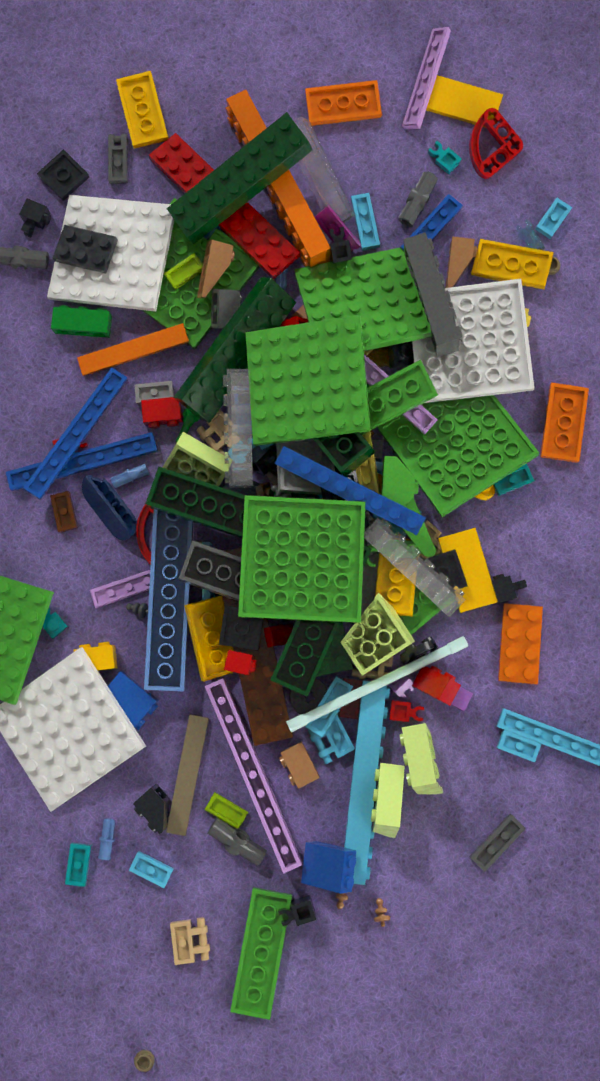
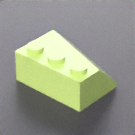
[162,432,233,487]
[341,593,415,676]
[400,723,443,794]
[371,763,405,838]

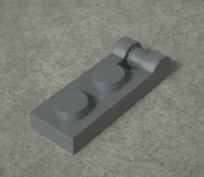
[108,134,128,184]

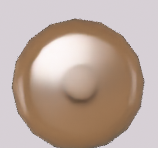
[335,892,350,909]
[374,898,391,927]

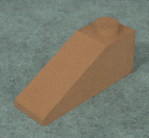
[445,236,477,288]
[197,240,235,299]

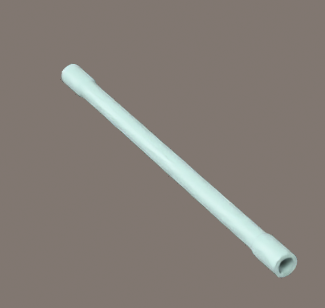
[286,636,468,732]

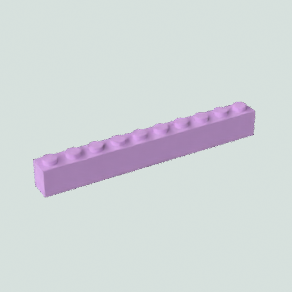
[205,678,302,874]

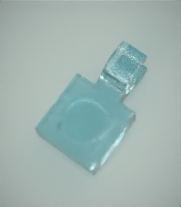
[517,219,545,250]

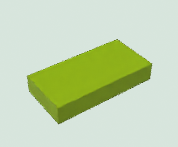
[164,253,203,290]
[205,792,248,828]

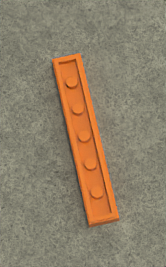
[77,323,189,376]

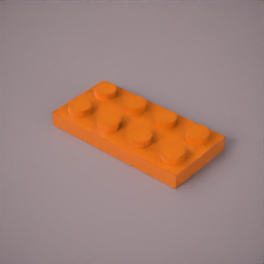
[305,80,382,126]
[540,382,589,463]
[498,603,543,684]

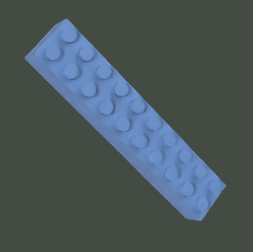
[144,509,193,691]

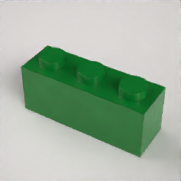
[51,305,112,338]

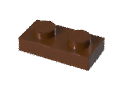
[50,491,78,533]

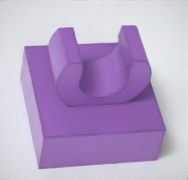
[388,676,414,698]

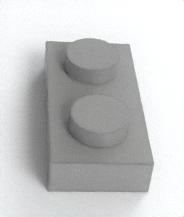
[135,381,174,405]

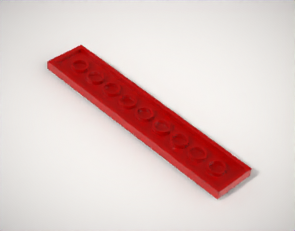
[149,133,300,280]

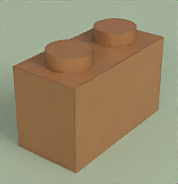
[279,741,320,789]

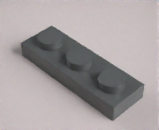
[469,814,526,872]

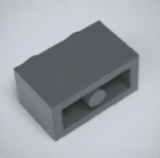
[211,289,242,328]

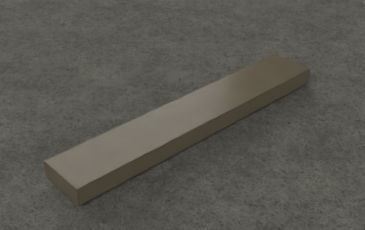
[166,714,209,836]

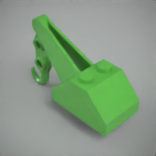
[366,456,436,567]

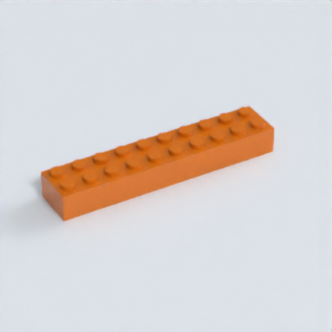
[225,89,331,268]

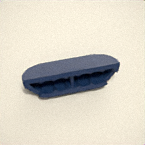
[82,475,137,541]

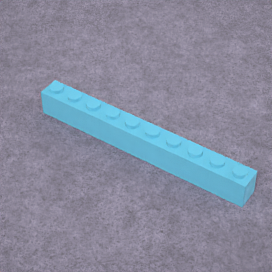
[344,681,390,885]

